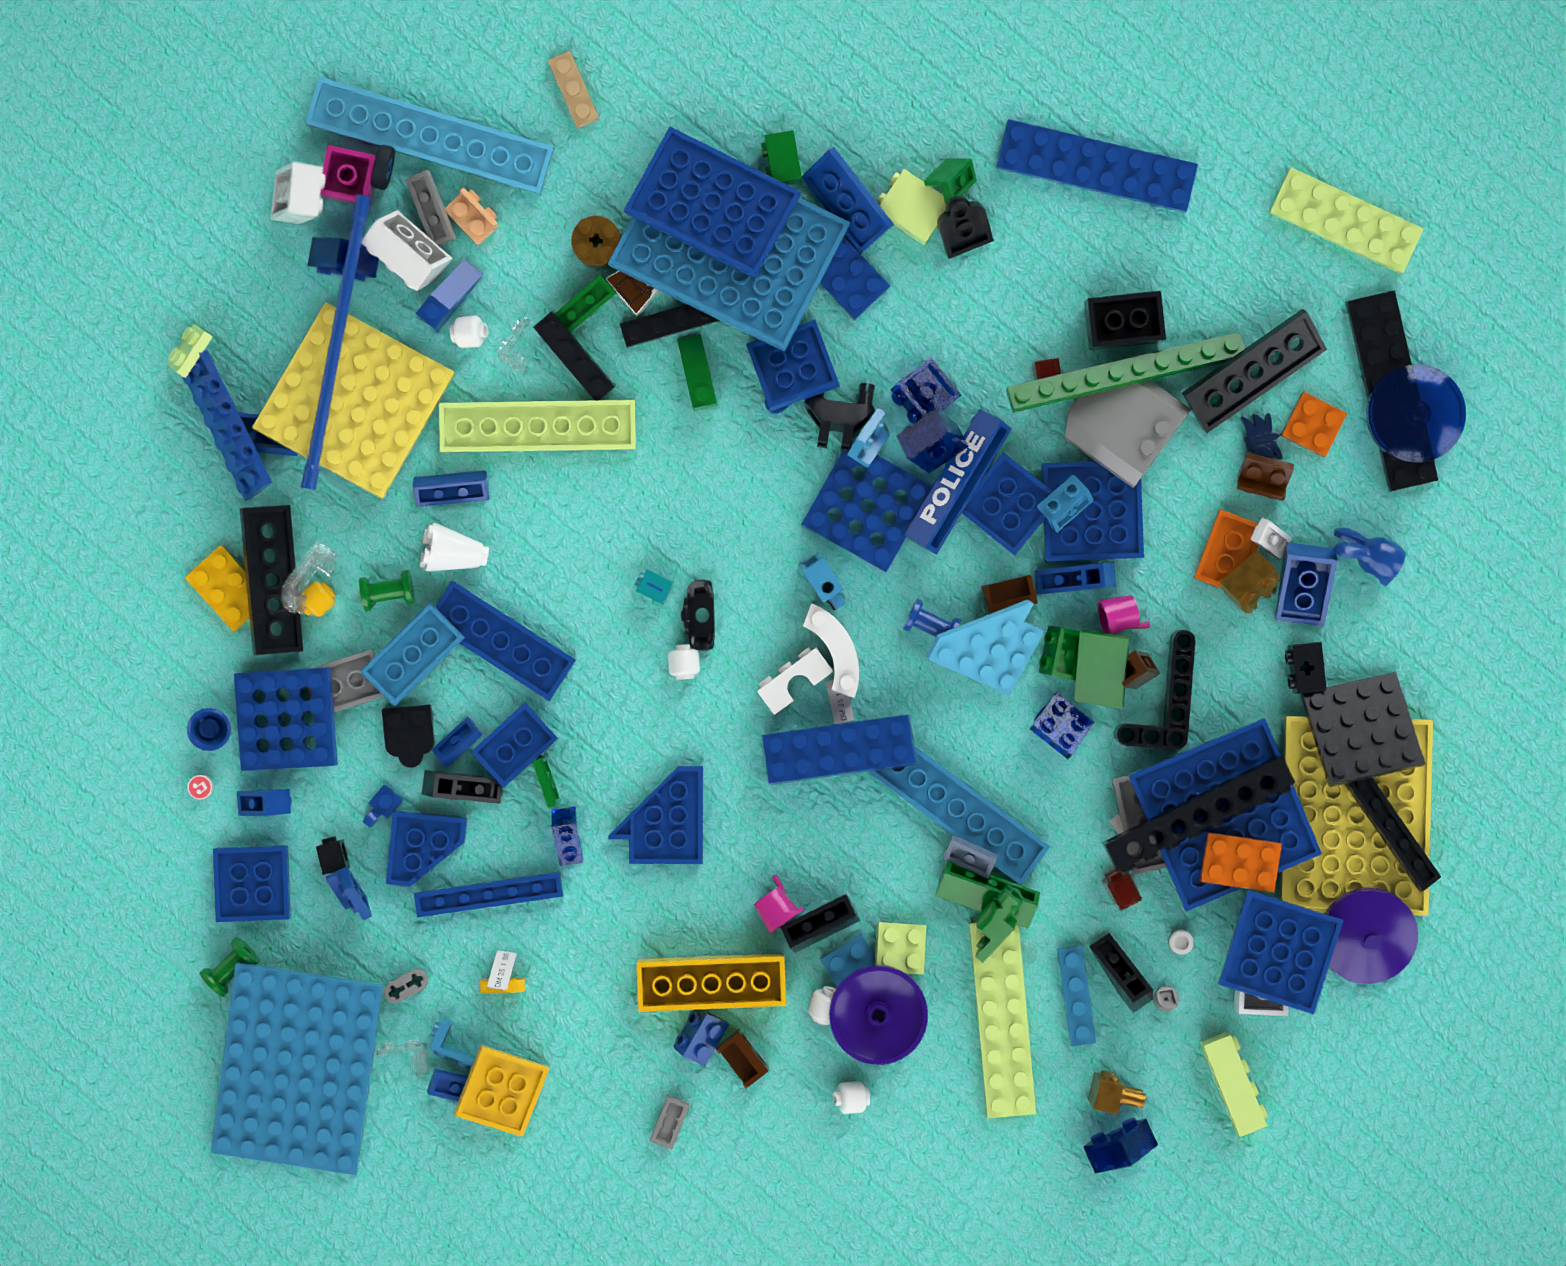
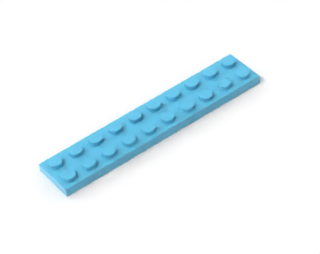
[305,77,554,195]

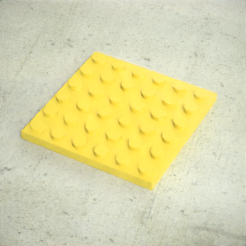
[252,302,455,499]

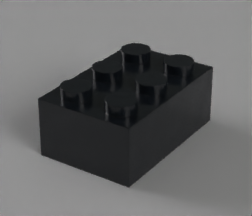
[1084,291,1166,350]

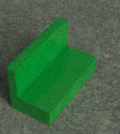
[924,158,977,204]

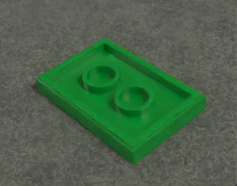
[1074,630,1130,709]

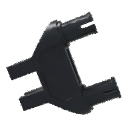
[804,383,875,452]

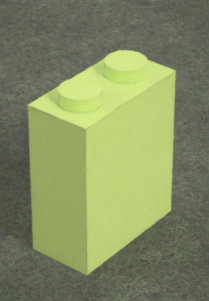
[877,169,947,245]

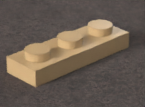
[548,51,600,129]

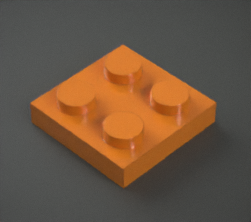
[1281,392,1347,458]

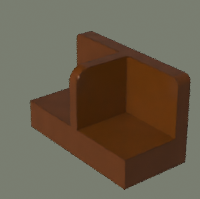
[1121,650,1161,689]

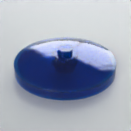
[1366,364,1466,463]

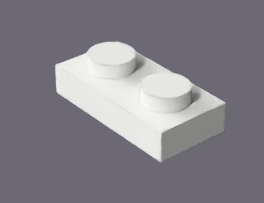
[1251,518,1292,559]

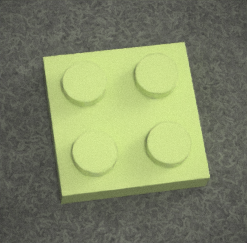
[167,324,212,378]
[875,922,926,974]

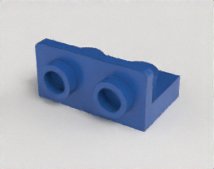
[325,867,372,920]

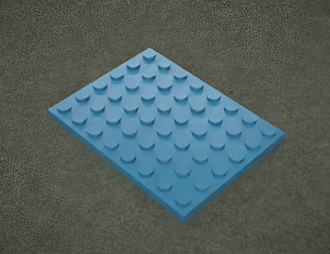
[608,198,850,352]
[211,962,383,1175]

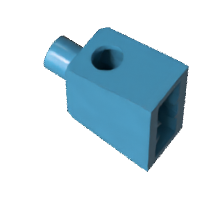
[798,553,846,610]

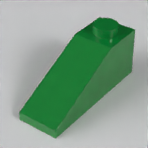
[677,334,717,411]

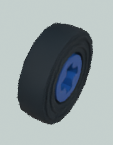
[372,145,395,190]

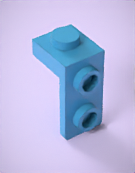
[430,1018,475,1068]

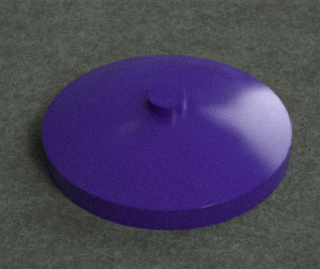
[1324,888,1418,984]
[829,965,928,1065]

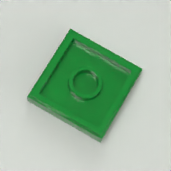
[532,756,561,808]

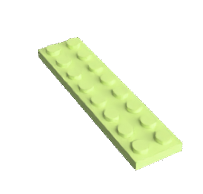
[439,400,636,453]
[969,922,1036,1118]

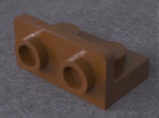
[1237,452,1294,501]

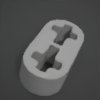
[384,968,429,1003]

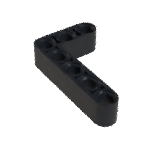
[1114,630,1196,750]

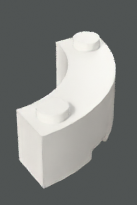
[803,603,859,698]

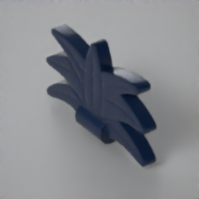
[1240,413,1283,460]

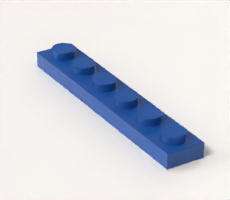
[414,872,564,918]

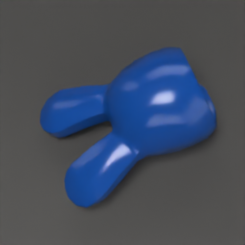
[1333,528,1406,586]

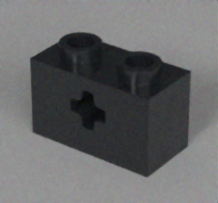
[1285,642,1327,694]

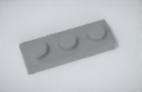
[405,170,457,247]

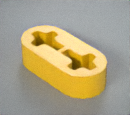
[479,978,526,993]

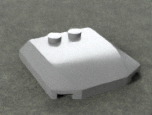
[1064,380,1191,488]

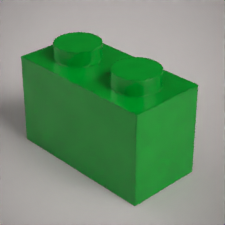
[761,130,802,185]

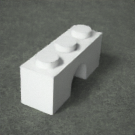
[757,647,833,715]

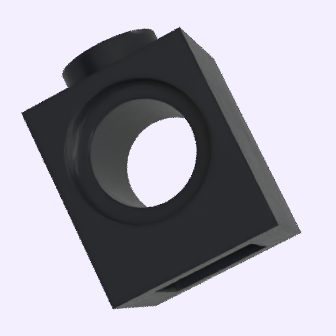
[316,836,350,875]

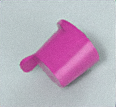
[1097,595,1150,634]
[754,875,804,933]

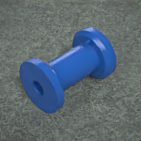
[903,599,962,637]

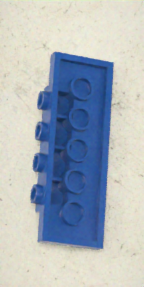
[182,349,272,501]

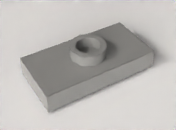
[649,1094,690,1150]

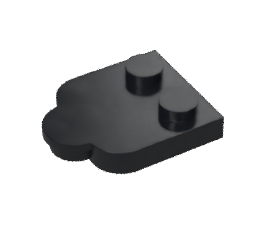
[937,196,994,259]
[381,704,435,768]

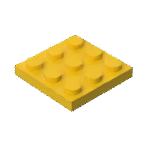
[454,1045,550,1137]

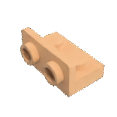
[445,187,499,246]

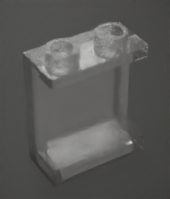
[281,540,337,615]

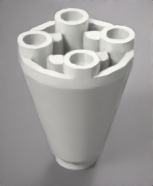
[419,523,489,571]

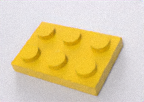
[184,545,272,632]

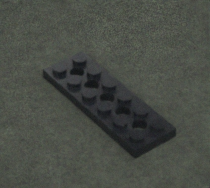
[1182,309,1327,433]
[240,505,303,656]

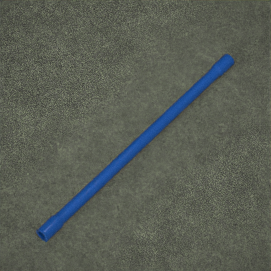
[301,195,371,490]

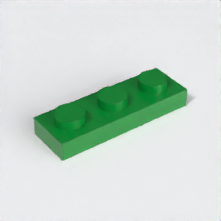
[555,274,617,332]

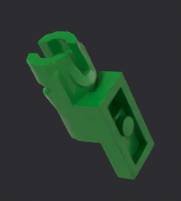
[975,884,1024,963]

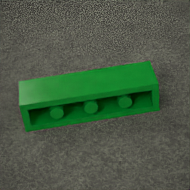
[936,860,1040,928]

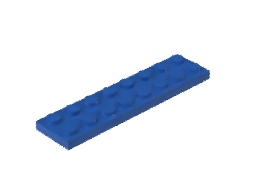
[996,119,1198,213]

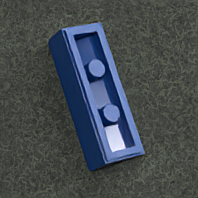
[413,471,489,507]

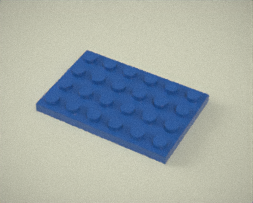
[624,127,801,279]

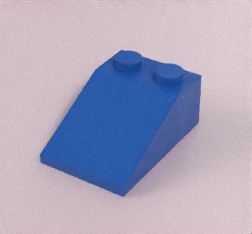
[1275,542,1338,626]

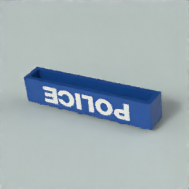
[904,409,1012,555]

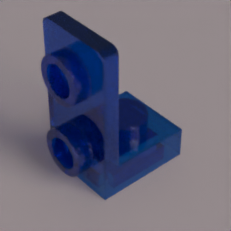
[551,806,584,866]

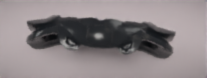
[681,580,715,651]

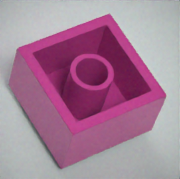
[320,145,376,208]

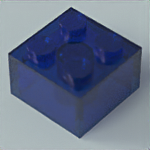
[896,408,969,473]

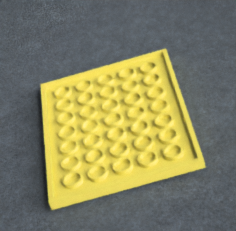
[1280,716,1433,916]

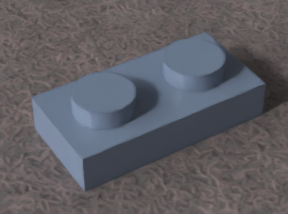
[943,835,999,879]

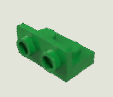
[1039,626,1080,681]

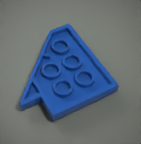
[608,766,703,864]

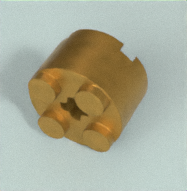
[571,216,621,269]

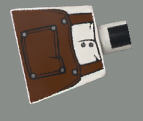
[606,271,660,317]

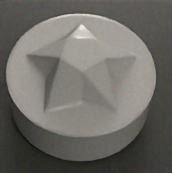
[1153,986,1179,1012]

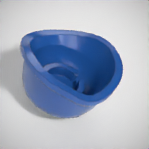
[187,708,231,751]

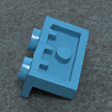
[847,408,889,467]
[1037,475,1094,533]

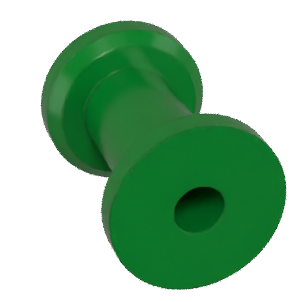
[359,570,415,612]
[200,937,260,997]

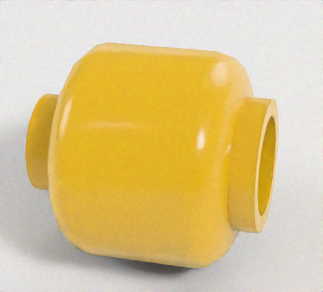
[299,581,336,617]

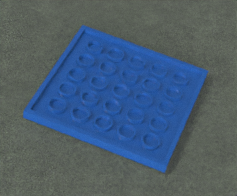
[1128,718,1322,912]

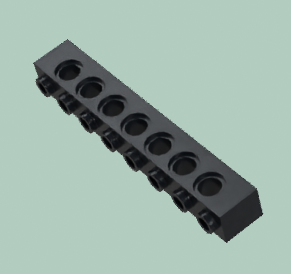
[1102,755,1296,873]

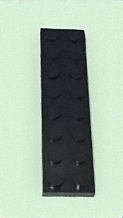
[1345,290,1439,492]

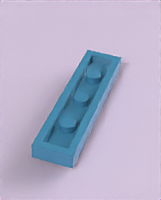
[1057,945,1096,1046]

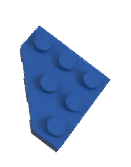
[386,810,468,887]

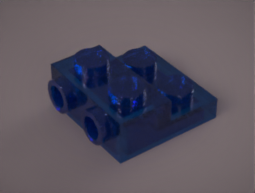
[890,358,962,428]

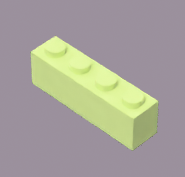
[1200,1031,1268,1137]

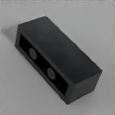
[780,894,861,953]

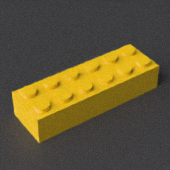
[636,953,786,1012]

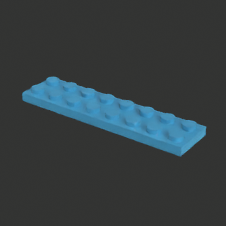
[868,747,1050,885]

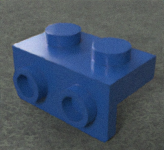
[673,1009,729,1066]

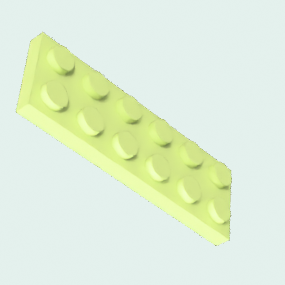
[1269,167,1424,274]

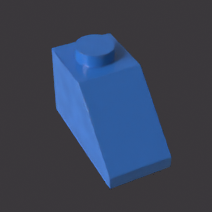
[237,789,292,816]

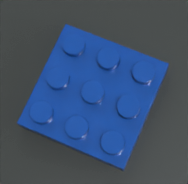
[746,320,840,411]
[962,452,1053,556]
[213,845,291,922]

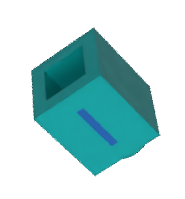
[634,570,674,604]

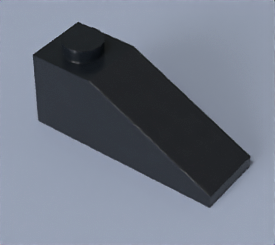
[422,770,503,804]
[1090,933,1153,1013]

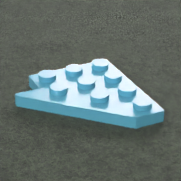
[925,599,1044,695]

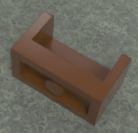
[981,575,1038,615]
[716,1029,769,1089]

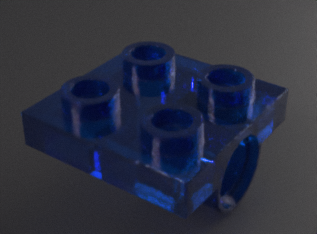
[1029,692,1095,759]

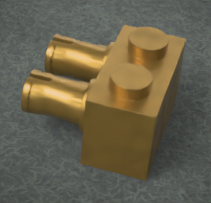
[1220,551,1281,614]
[1088,1070,1146,1115]

